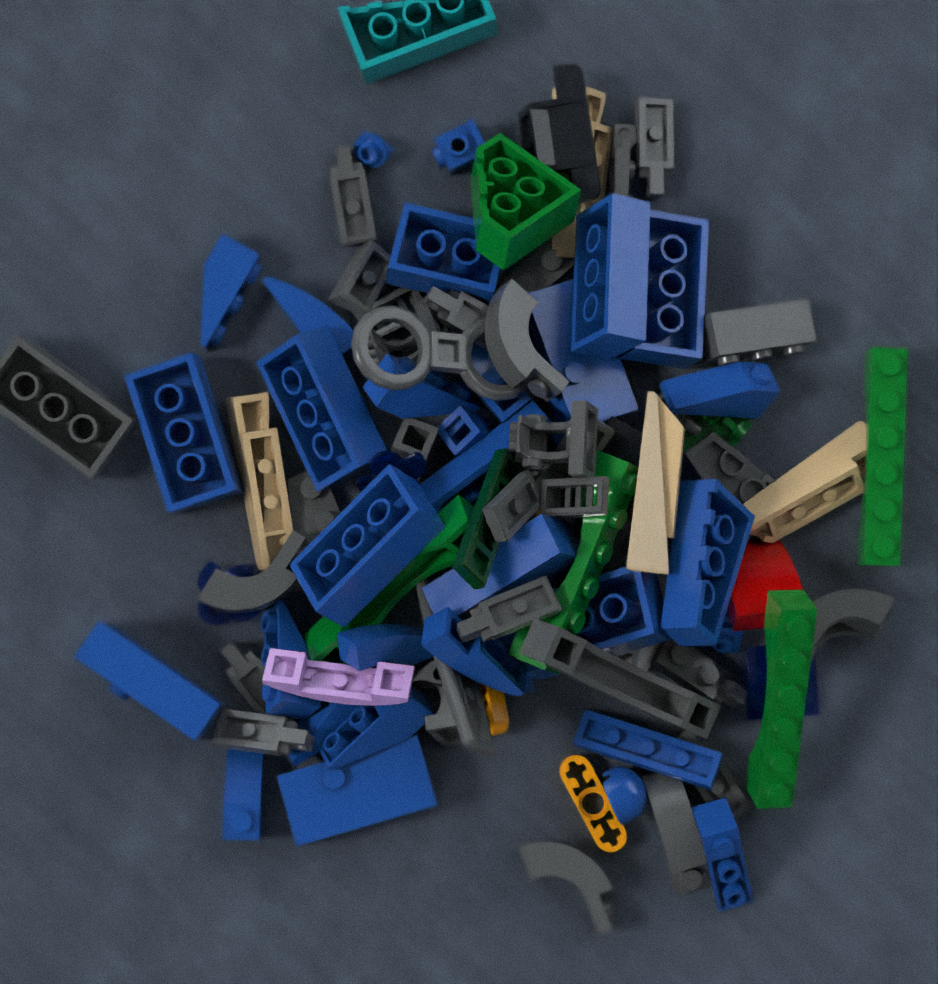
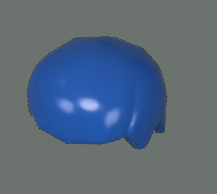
[603,766,648,825]

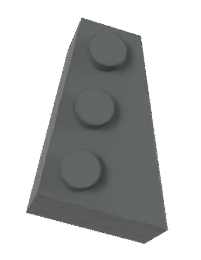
[690,299,817,368]

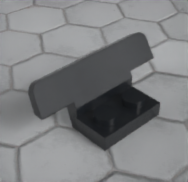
[517,64,601,204]

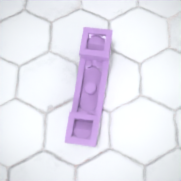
[262,648,415,706]

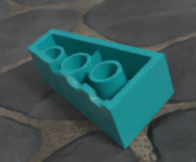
[337,0,498,85]

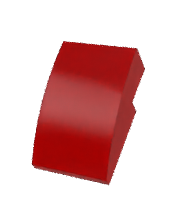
[727,537,804,632]

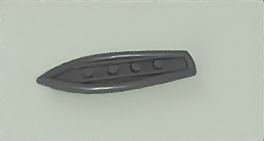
[416,570,494,757]

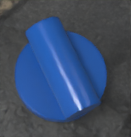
[354,130,395,168]

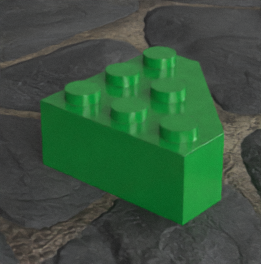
[470,133,581,270]

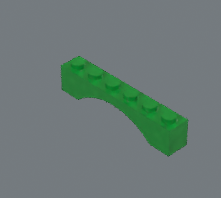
[857,347,908,567]
[508,450,638,675]
[304,495,474,665]
[745,590,817,809]

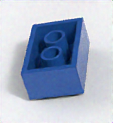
[387,202,501,306]

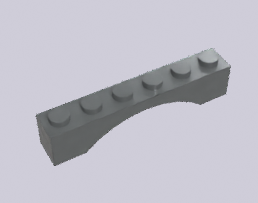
[519,619,721,739]

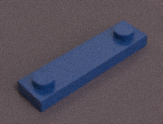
[573,709,723,791]

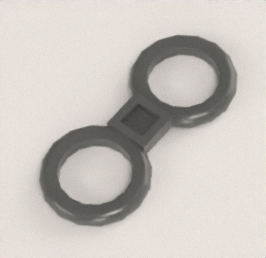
[351,306,528,401]

